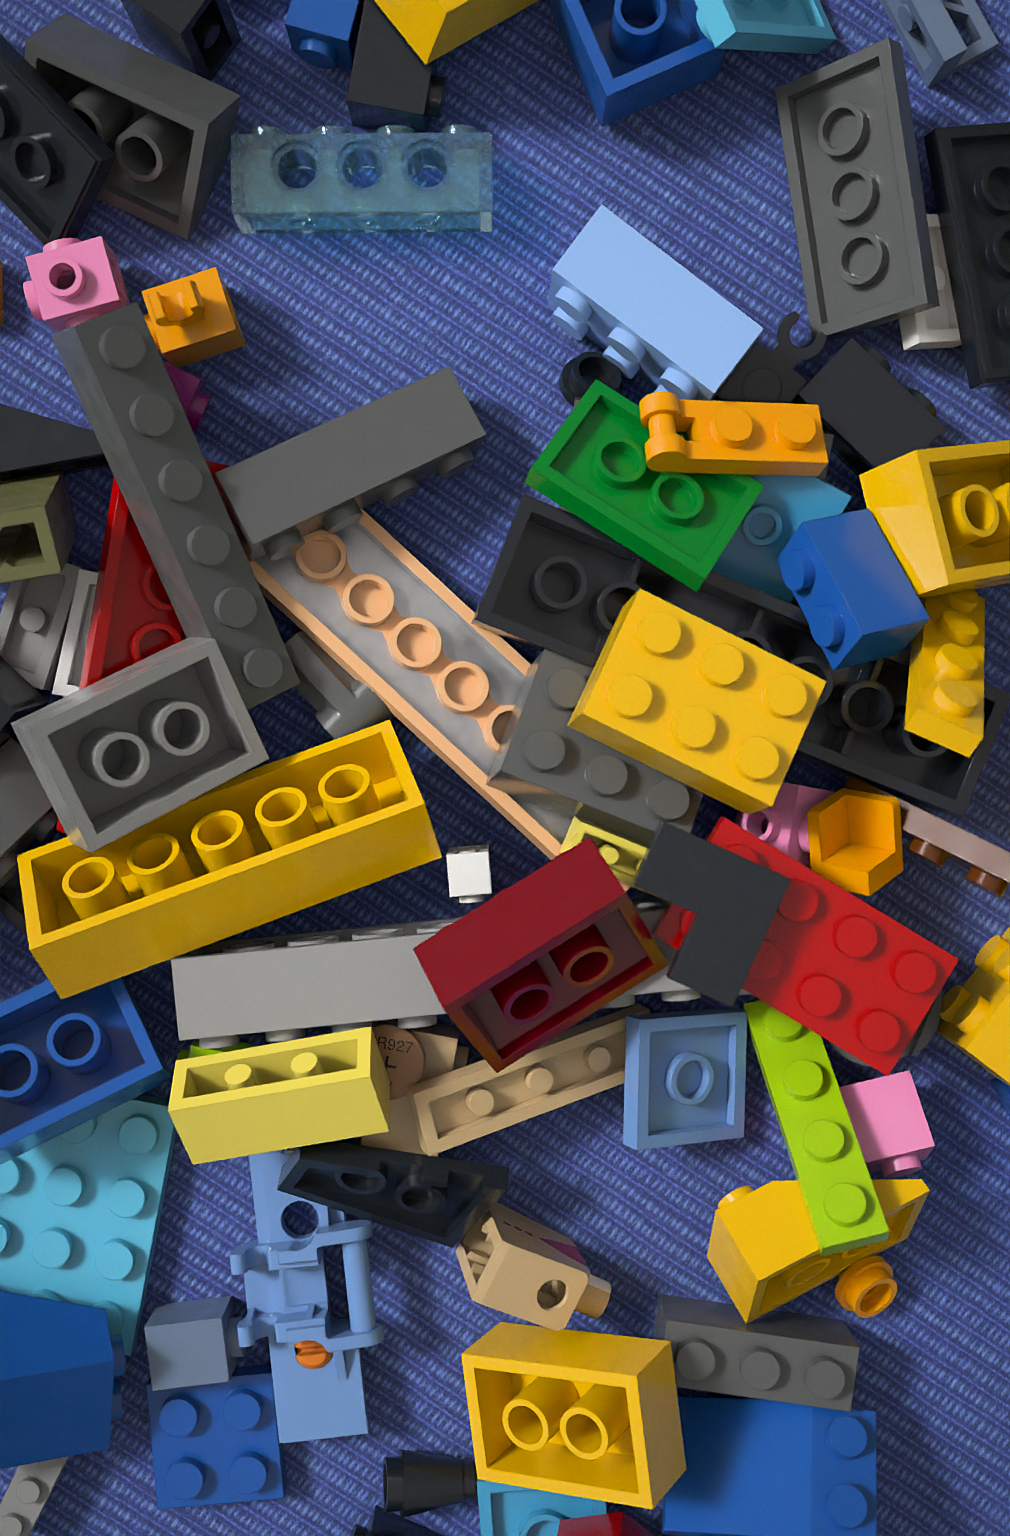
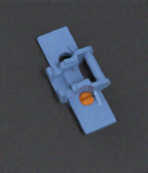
[229,1140,384,1444]

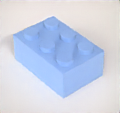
[548,205,764,401]

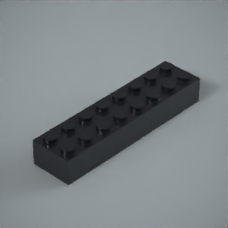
[471,494,1010,817]

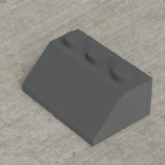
[24,13,241,240]

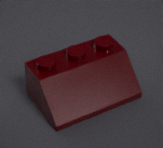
[413,837,669,1073]

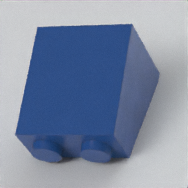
[0,1291,125,1469]

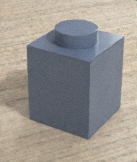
[144,1296,247,1391]

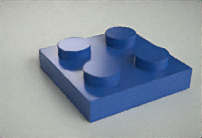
[146,1364,287,1510]

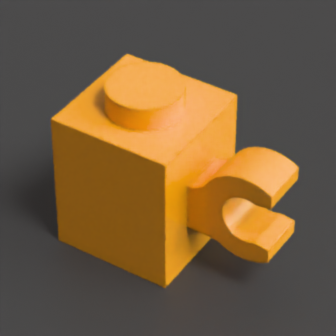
[141,267,246,368]

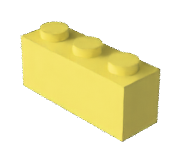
[168,1026,390,1165]

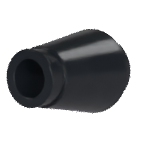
[383,1449,476,1518]

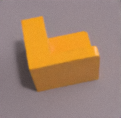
[807,788,904,896]

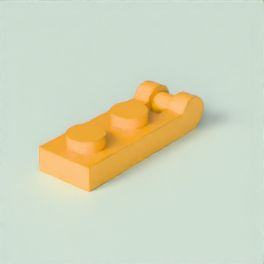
[639,391,829,476]

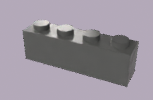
[214,366,487,562]

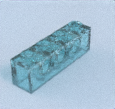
[231,125,493,234]

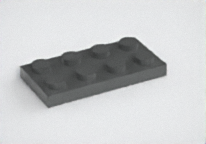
[775,37,940,342]

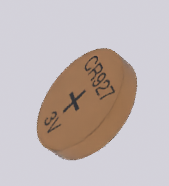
[372,1023,426,1100]

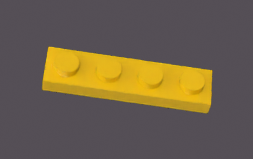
[904,589,985,758]

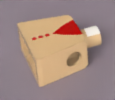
[455,1202,611,1331]

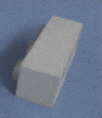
[0,1456,70,1536]

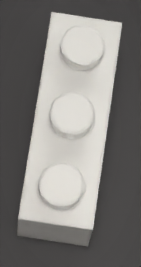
[446,844,492,903]

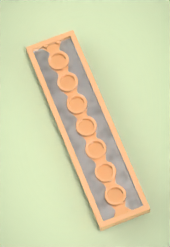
[246,509,631,891]

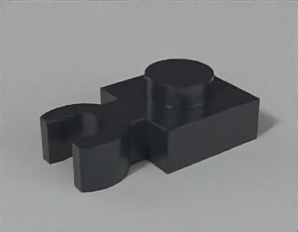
[717,311,827,404]

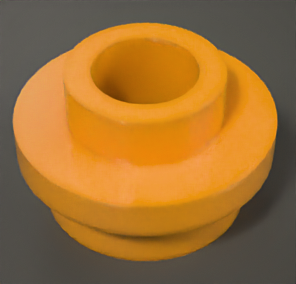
[835,1256,897,1318]

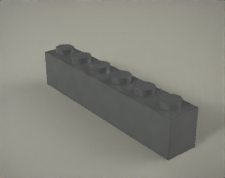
[51,302,300,710]

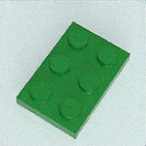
[525,379,764,592]

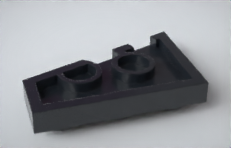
[277,1141,509,1248]

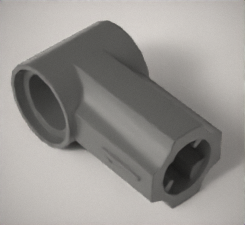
[284,631,395,739]

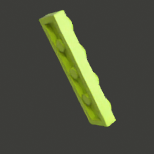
[743,1000,889,1257]

